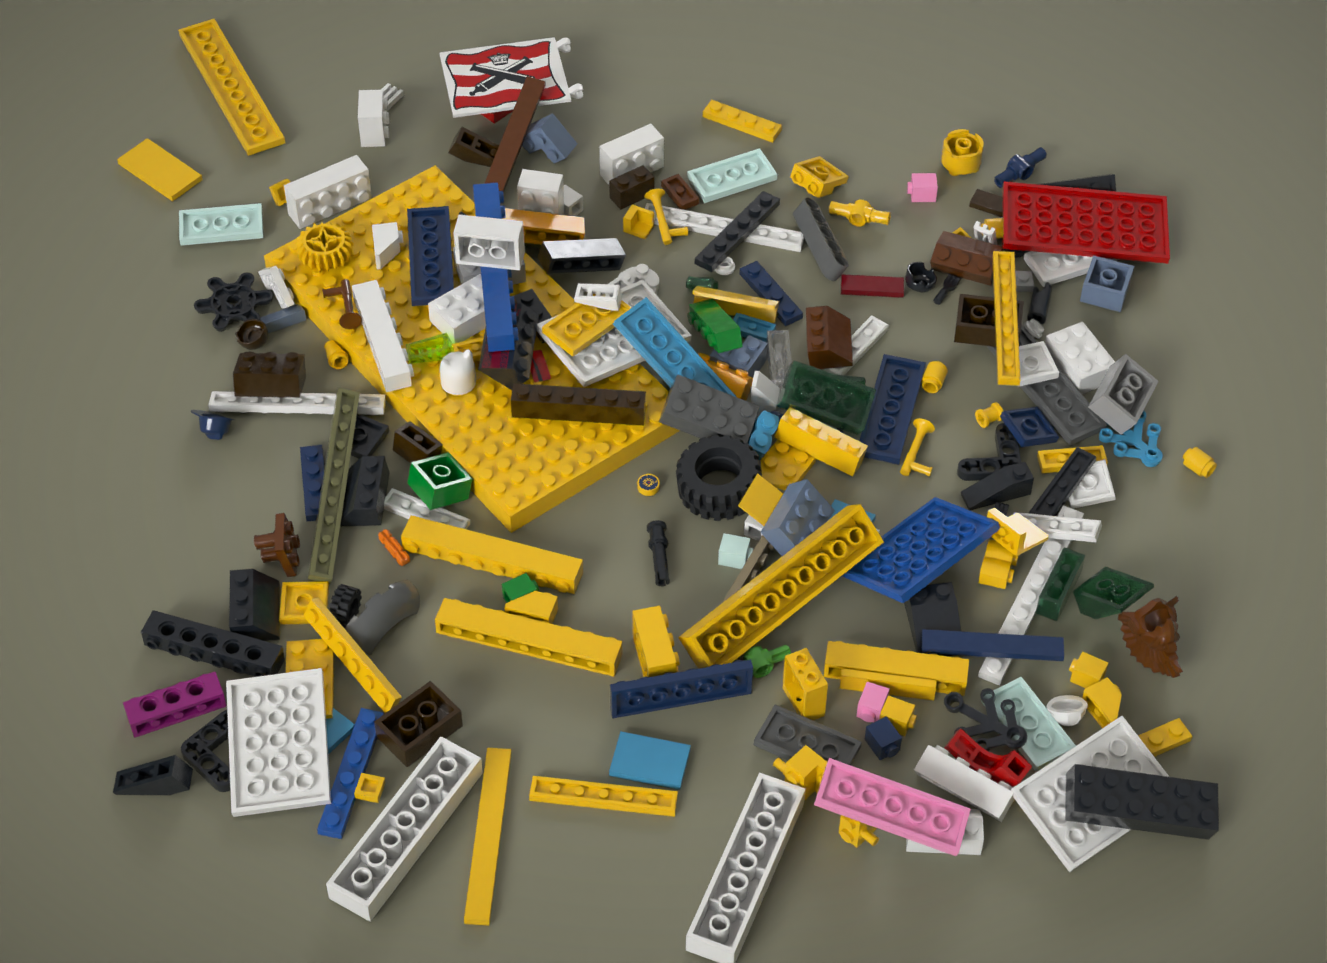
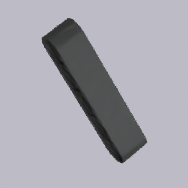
[793,197,849,281]

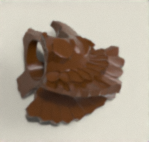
[1118,596,1183,678]

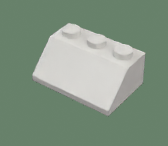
[906,809,984,855]

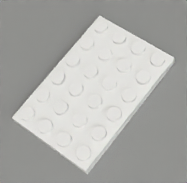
[536,280,692,387]
[226,668,331,817]
[1010,716,1169,872]

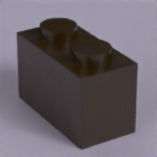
[609,165,654,210]
[392,421,443,463]

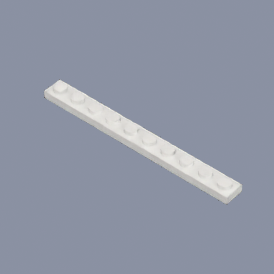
[978,505,1084,686]

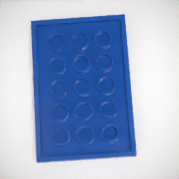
[842,497,1000,603]

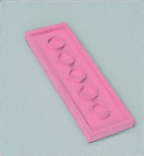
[814,758,971,856]

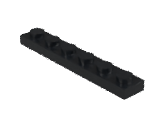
[694,191,780,272]

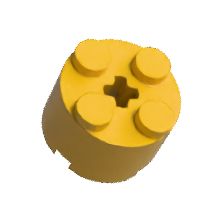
[941,129,984,176]

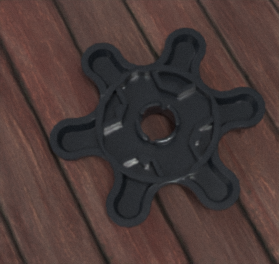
[194,272,273,332]

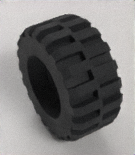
[676,435,762,521]

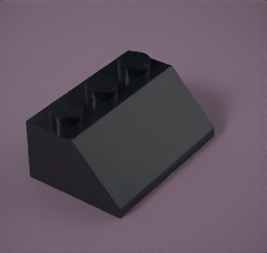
[340,456,390,527]
[229,569,280,641]

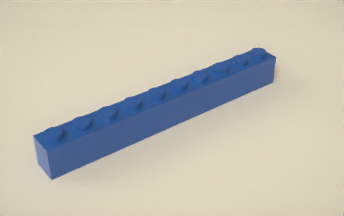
[473,183,518,352]

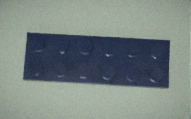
[407,206,454,306]
[859,354,926,465]
[610,660,753,719]

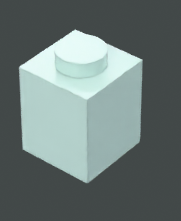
[718,533,754,569]

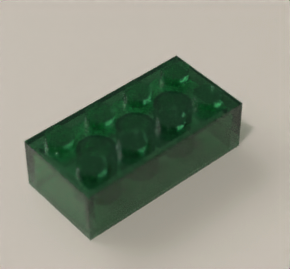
[776,360,876,435]

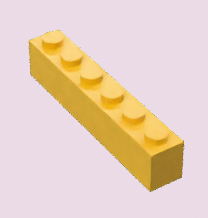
[824,641,969,696]

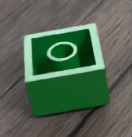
[407,452,472,510]

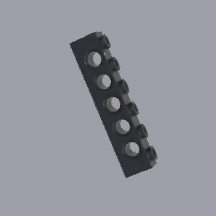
[141,610,285,677]

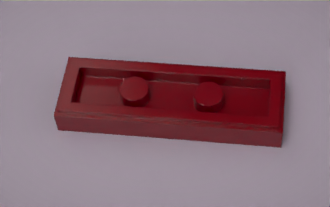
[841,274,904,298]

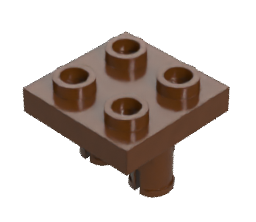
[254,513,300,577]

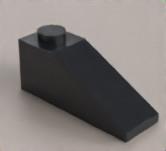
[961,462,1034,511]
[113,755,193,795]

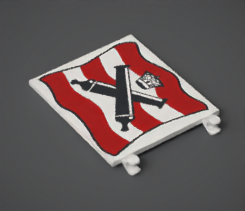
[439,37,583,118]

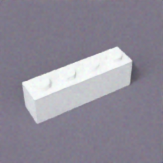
[914,745,1015,822]

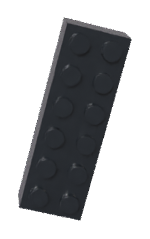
[1065,764,1219,840]

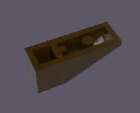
[448,127,499,167]

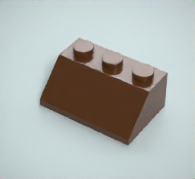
[930,231,1003,286]
[806,306,853,370]

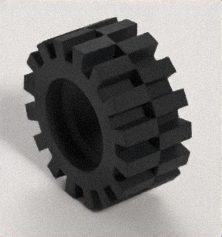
[329,584,362,628]

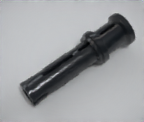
[647,520,670,587]

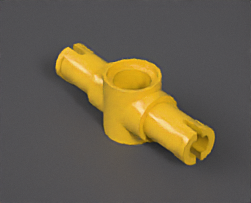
[829,199,891,227]

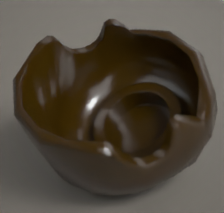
[235,319,268,350]

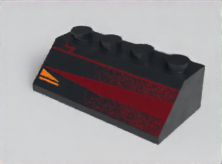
[478,303,539,390]

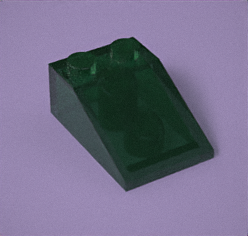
[1073,566,1154,619]

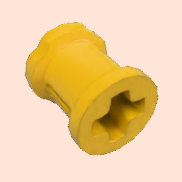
[975,402,1003,428]

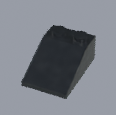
[904,582,961,657]

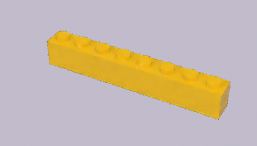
[401,515,583,594]
[435,598,623,677]

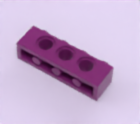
[123,672,227,738]

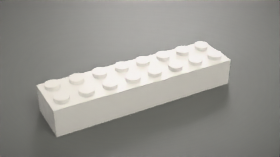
[326,737,483,922]
[686,773,806,963]

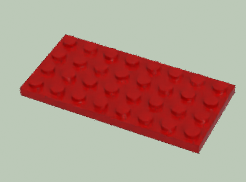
[1003,181,1170,264]

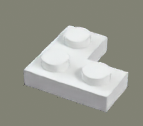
[258,266,294,308]

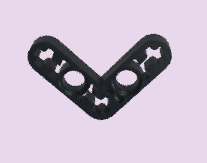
[957,423,1021,481]
[181,710,231,792]

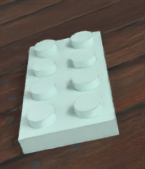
[687,148,777,203]
[179,203,263,246]
[981,677,1076,772]

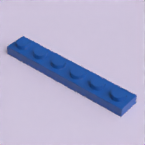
[317,708,384,839]

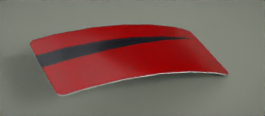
[531,349,551,382]

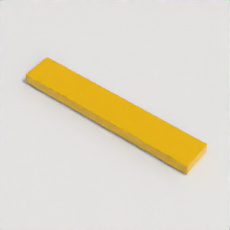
[529,776,678,817]

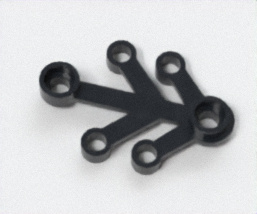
[944,688,1028,751]

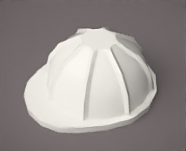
[1047,695,1088,726]

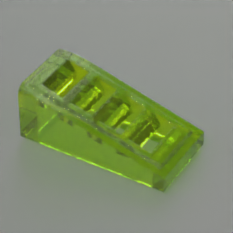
[406,333,453,364]

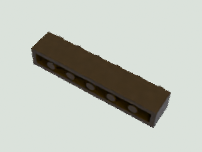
[511,383,646,426]

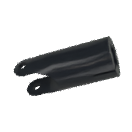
[1027,282,1052,325]

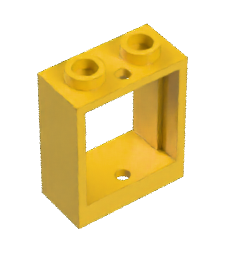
[783,648,828,720]

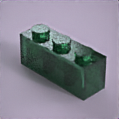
[1036,547,1085,621]

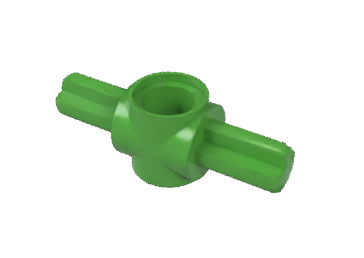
[743,645,791,678]

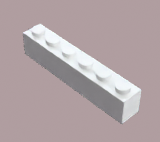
[352,280,414,392]

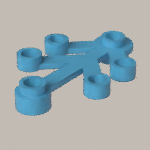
[1099,410,1163,467]

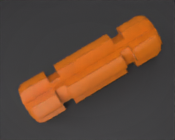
[378,529,410,566]

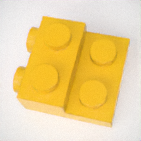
[790,156,849,198]

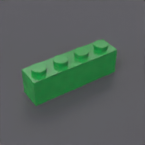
[687,299,743,353]

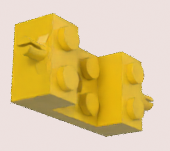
[773,745,879,848]

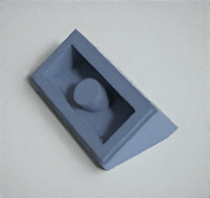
[260,304,306,334]

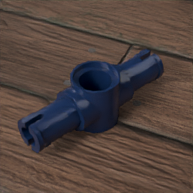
[994,147,1047,188]

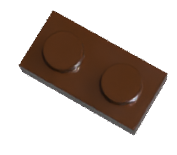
[661,173,699,210]

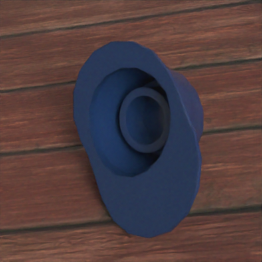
[191,410,235,440]

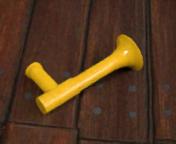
[644,189,688,245]
[900,418,935,477]

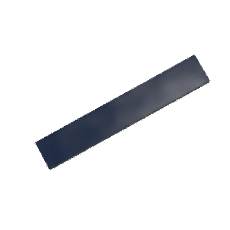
[922,629,1064,661]

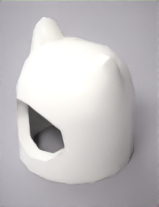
[439,349,476,395]

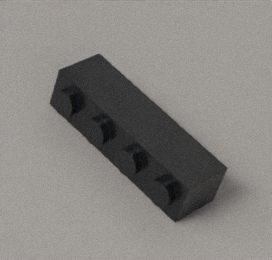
[537,238,626,274]

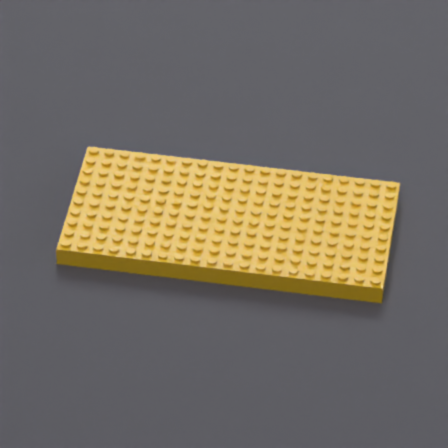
[264,165,680,533]

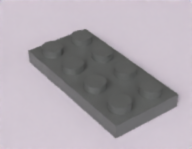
[753,704,862,765]

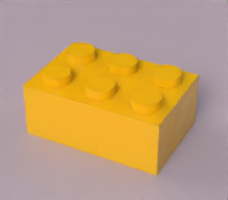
[632,605,680,677]

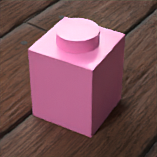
[907,173,938,202]
[856,682,889,723]

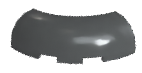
[345,579,420,655]

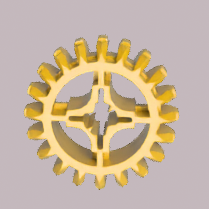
[296,221,353,272]

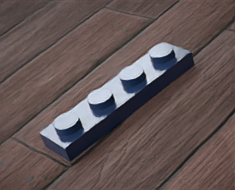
[739,261,803,327]
[300,445,325,522]

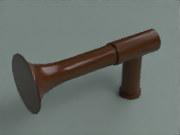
[322,279,362,329]

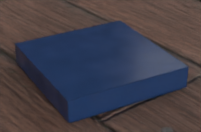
[1000,407,1059,447]

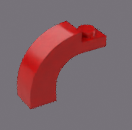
[944,728,1032,787]

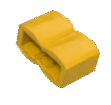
[978,539,1019,589]

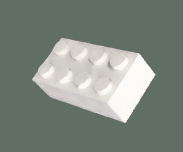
[284,155,372,229]

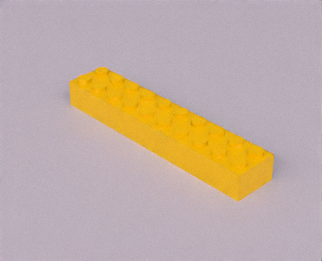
[678,504,884,669]

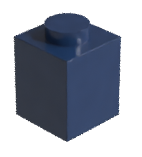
[864,717,902,760]

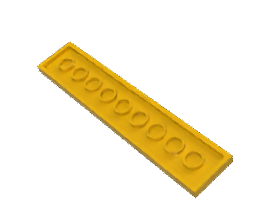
[178,19,285,156]

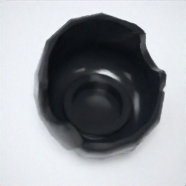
[905,262,937,293]

